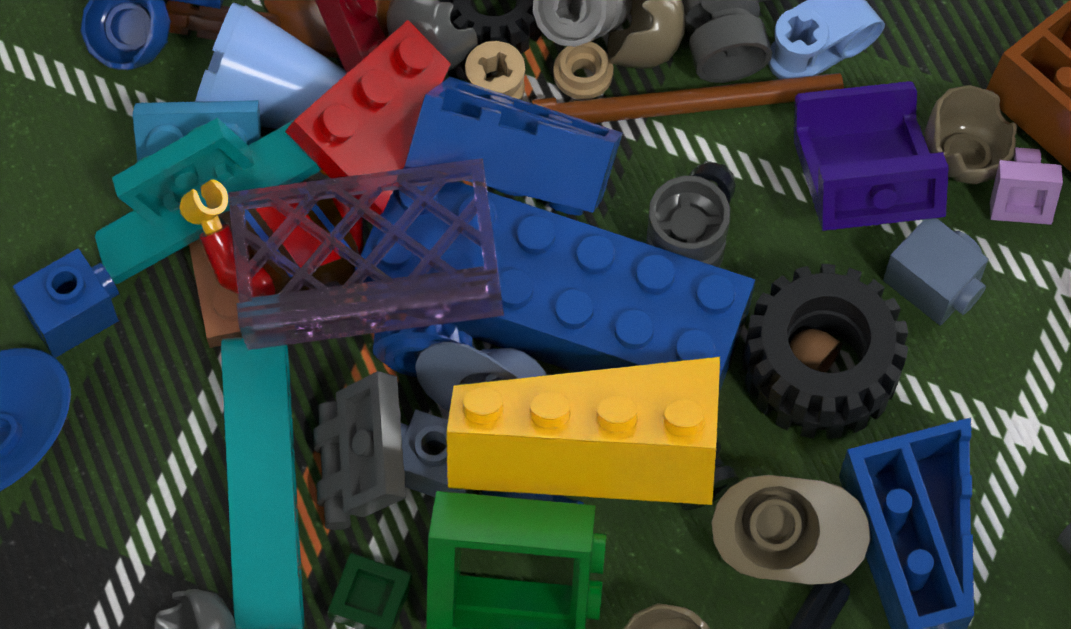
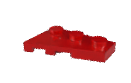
[285,20,451,222]

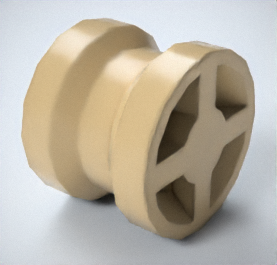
[465,41,525,100]

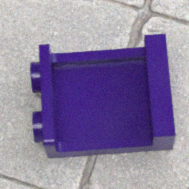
[794,81,949,231]

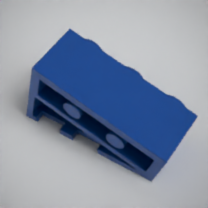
[405,77,623,216]

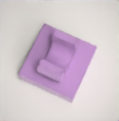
[990,147,1063,225]

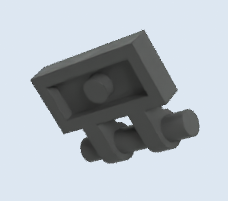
[313,371,406,530]

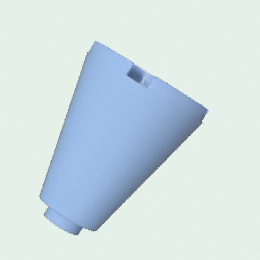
[195,3,346,129]

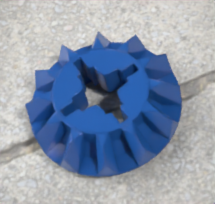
[373,317,474,377]

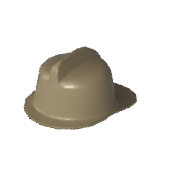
[711,475,871,585]

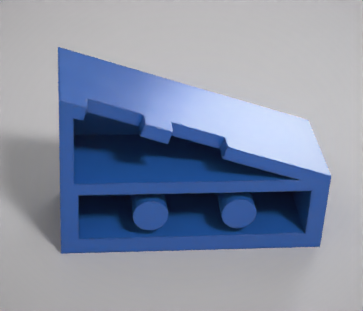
[839,417,974,629]

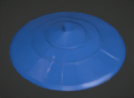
[0,348,71,491]

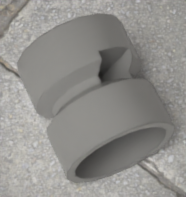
[533,0,632,47]

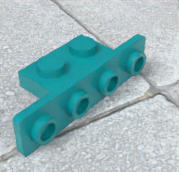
[95,118,321,284]

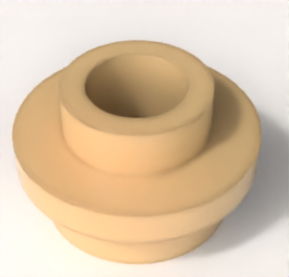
[553,41,613,100]

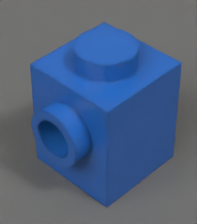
[13,248,119,358]

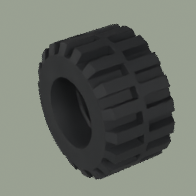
[743,264,908,439]

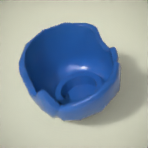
[80,0,171,70]

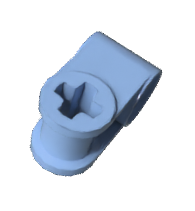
[768,0,885,79]

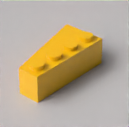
[446,357,720,505]

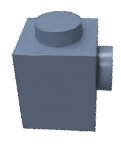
[883,218,989,326]

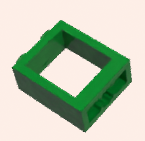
[426,491,607,629]

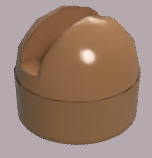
[789,328,842,373]

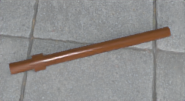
[531,73,844,123]

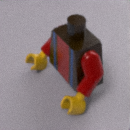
[179,169,363,326]

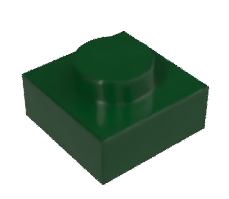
[327,553,413,629]

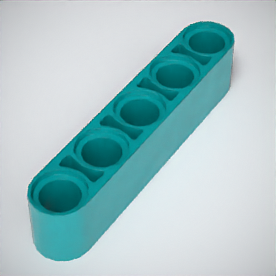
[221,333,305,629]

